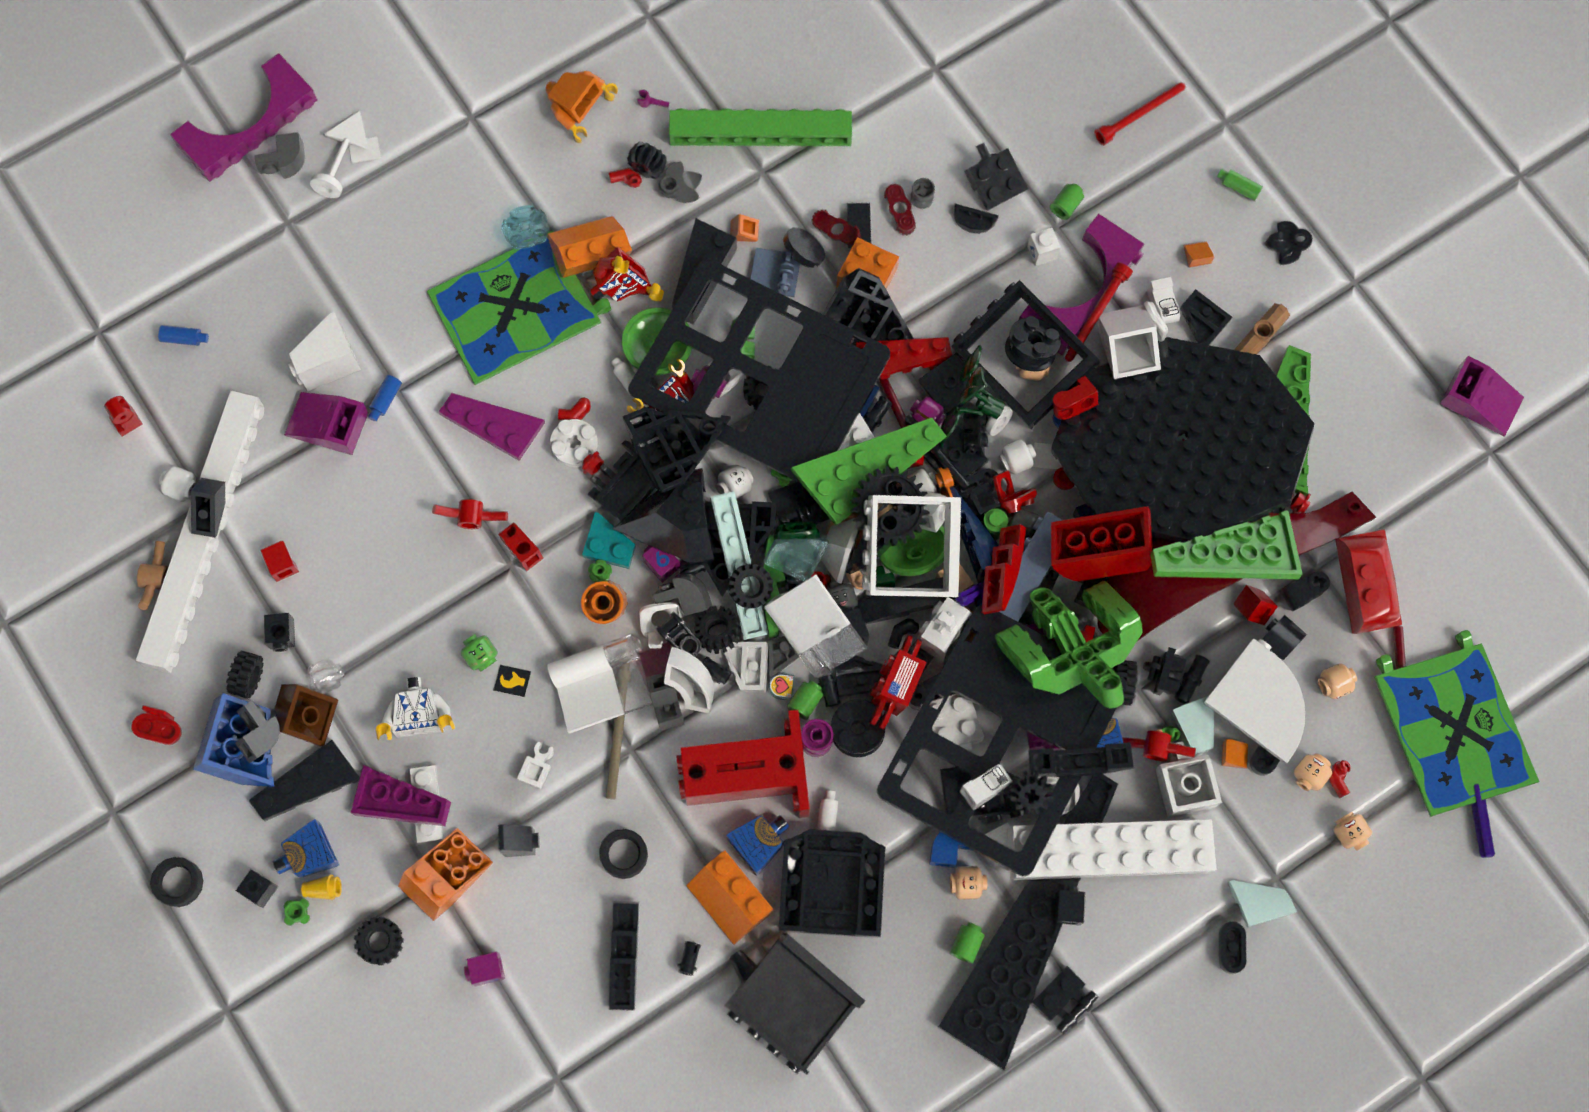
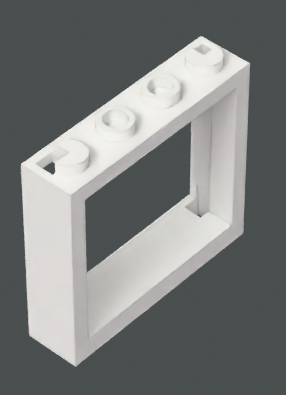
[862,495,961,597]

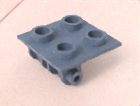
[751,248,800,297]

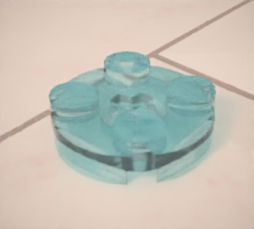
[502,205,549,249]

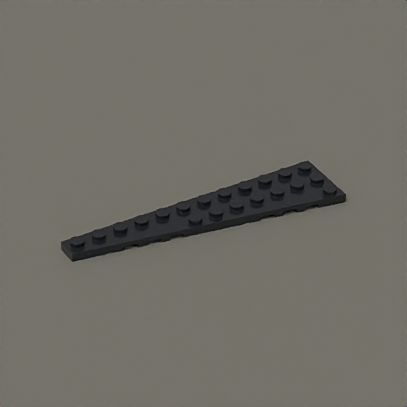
[938,774,1118,1071]

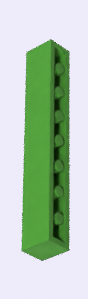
[669,108,852,146]

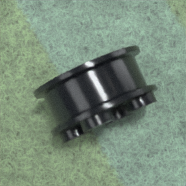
[1004,316,1061,372]
[831,700,886,758]

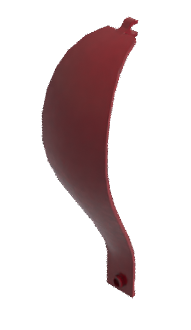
[1097,491,1376,641]

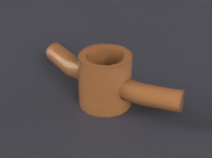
[137,541,168,610]

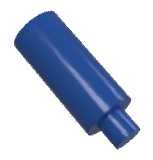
[158,325,209,346]
[368,375,402,422]

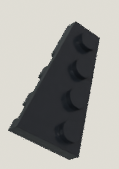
[249,740,360,821]

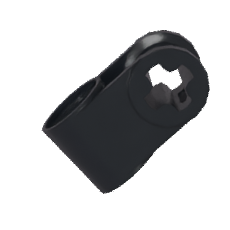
[1280,571,1330,612]
[655,611,701,657]

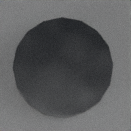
[783,227,826,268]

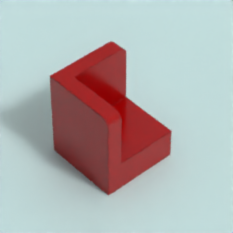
[260,541,299,582]
[1234,585,1278,626]

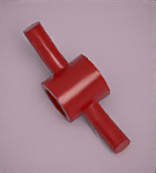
[432,499,508,529]
[1122,730,1196,762]

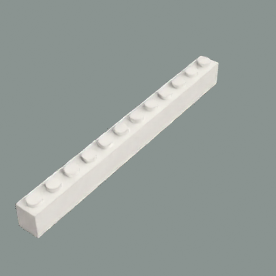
[136,391,264,673]

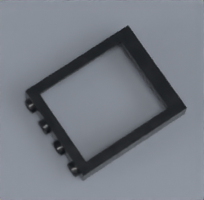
[951,280,1100,429]

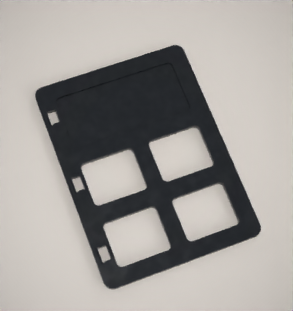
[628,259,890,484]
[877,605,1127,876]

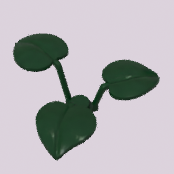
[939,345,1005,448]

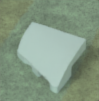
[1171,696,1214,756]
[1228,880,1297,927]

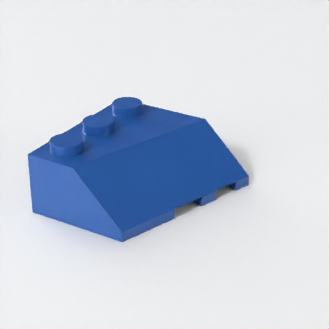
[193,693,274,787]

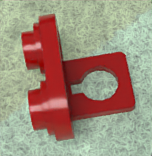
[993,470,1038,513]
[131,705,182,745]

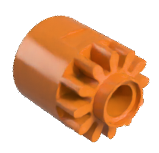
[581,581,628,624]

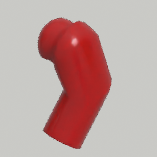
[608,168,642,188]
[558,397,591,420]
[1329,760,1351,799]

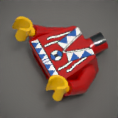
[590,247,664,302]
[626,359,695,413]

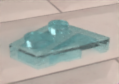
[764,538,829,581]

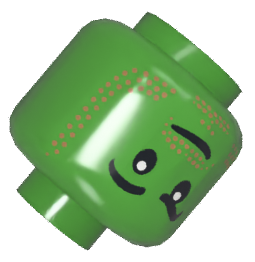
[461,634,498,672]

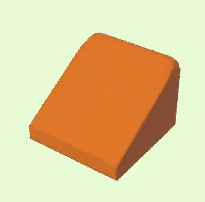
[730,214,759,242]
[1184,242,1214,267]
[1221,739,1248,769]

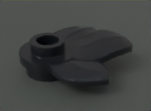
[1265,221,1312,265]

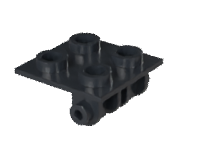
[768,482,830,525]

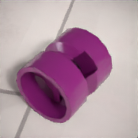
[801,719,833,757]

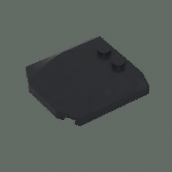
[778,829,886,937]

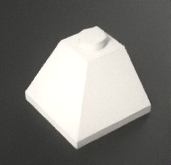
[819,518,861,584]

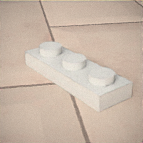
[410,765,444,844]

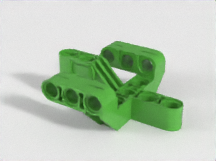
[995,581,1143,708]

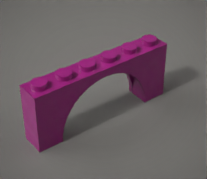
[170,53,317,182]
[1019,213,1144,356]

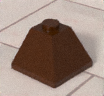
[274,684,338,747]

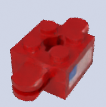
[870,635,927,730]

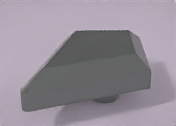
[769,636,800,678]

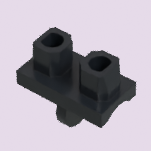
[1143,647,1187,696]

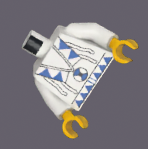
[376,677,455,740]

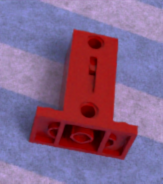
[676,710,810,818]

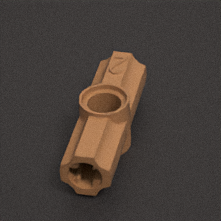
[1234,303,1290,354]

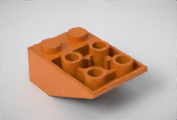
[398,828,493,921]

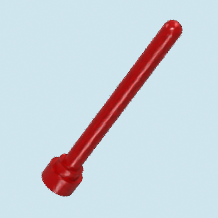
[1094,82,1186,146]
[1065,262,1133,362]

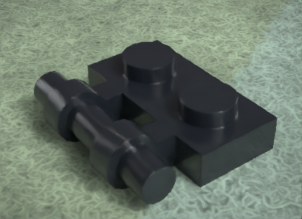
[1031,966,1099,1034]

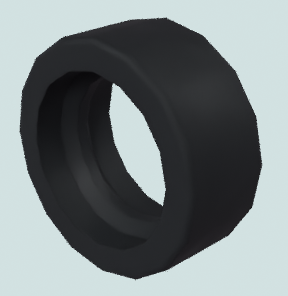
[599,829,648,879]
[150,857,204,907]

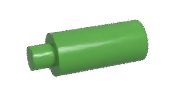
[1217,169,1263,201]

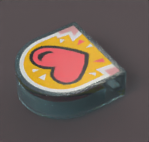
[769,674,795,701]

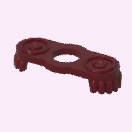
[884,184,916,236]
[812,209,861,245]

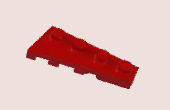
[856,337,952,380]

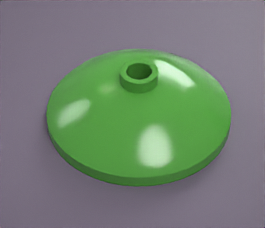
[622,308,692,375]
[880,525,945,576]

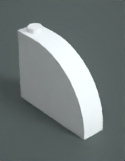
[1204,638,1305,764]

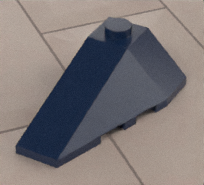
[950,487,999,583]

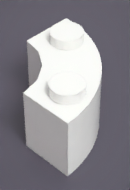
[664,647,714,713]

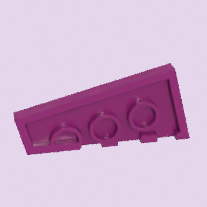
[439,393,545,461]
[351,765,451,827]

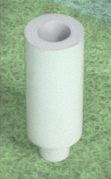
[611,358,635,399]
[817,790,839,831]

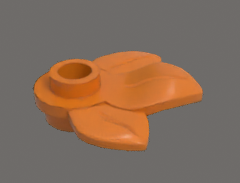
[935,467,954,497]

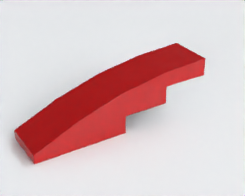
[982,524,1026,614]

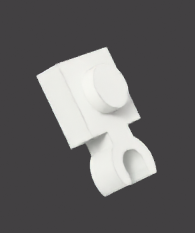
[517,742,554,790]

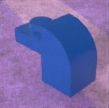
[929,832,974,868]

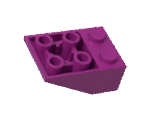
[1440,356,1524,437]
[284,392,369,455]

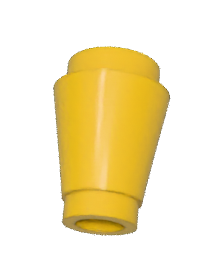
[301,874,342,900]

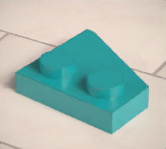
[582,512,636,569]

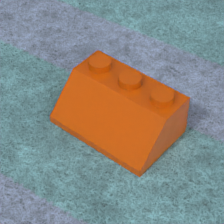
[547,216,632,278]
[686,850,773,945]

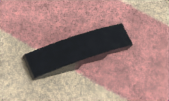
[857,577,957,625]
[609,901,639,1010]

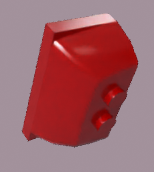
[1051,506,1152,581]
[1335,529,1402,634]

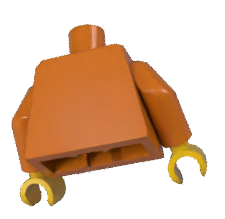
[546,71,618,143]

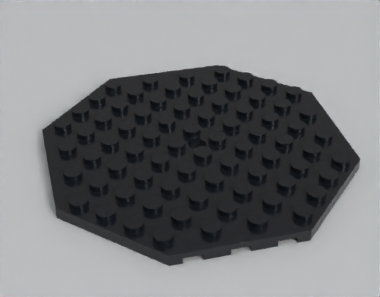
[1051,337,1315,543]

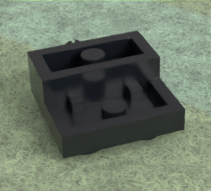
[964,142,1028,211]

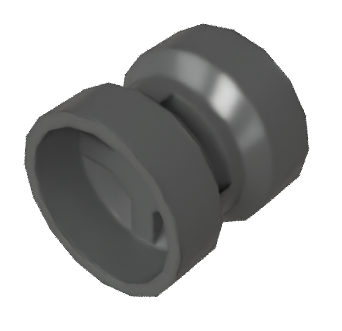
[911,178,935,209]

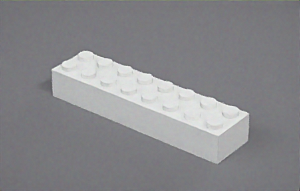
[1007,819,1217,880]

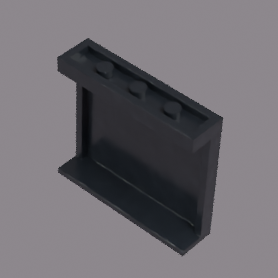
[724,932,866,1075]

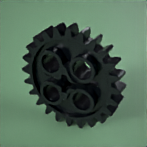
[850,466,930,547]

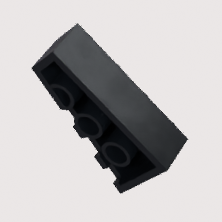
[672,218,737,325]

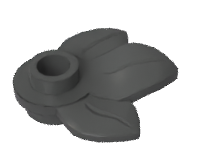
[658,161,702,203]

